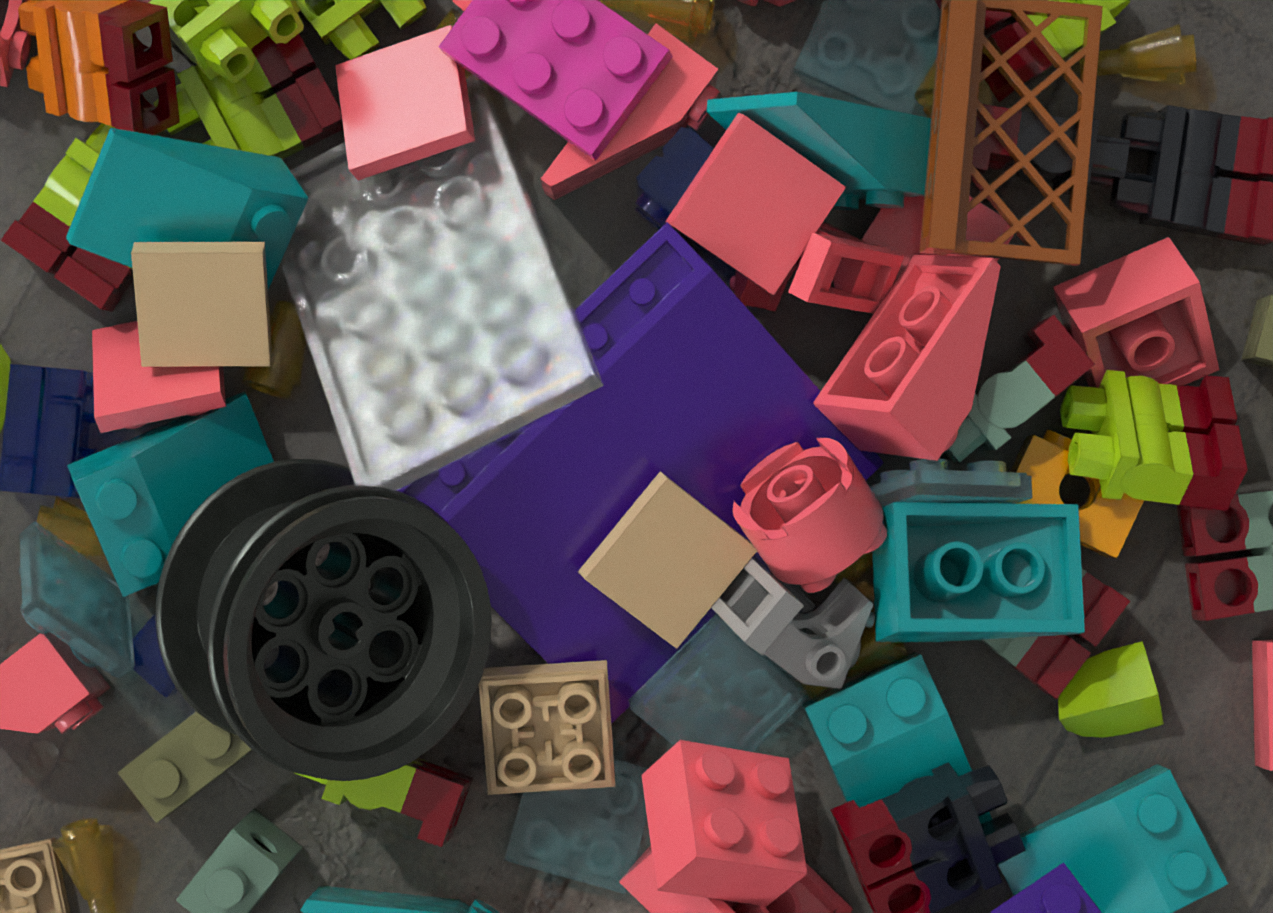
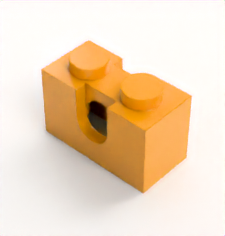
[995,430,1144,558]

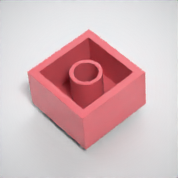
[641,740,808,907]

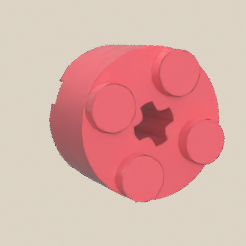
[732,438,887,593]

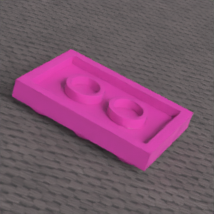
[438,0,673,161]

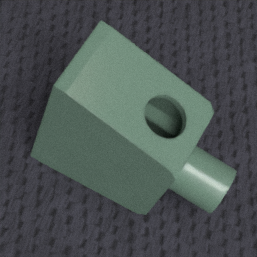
[176,808,303,913]

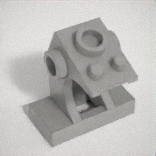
[711,557,875,689]

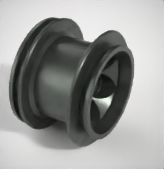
[155,459,492,781]

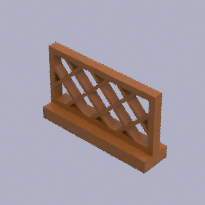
[919,0,1103,266]

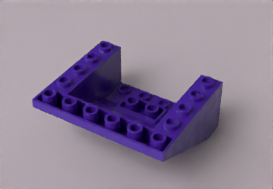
[388,222,884,724]

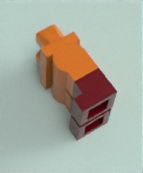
[18,0,180,135]

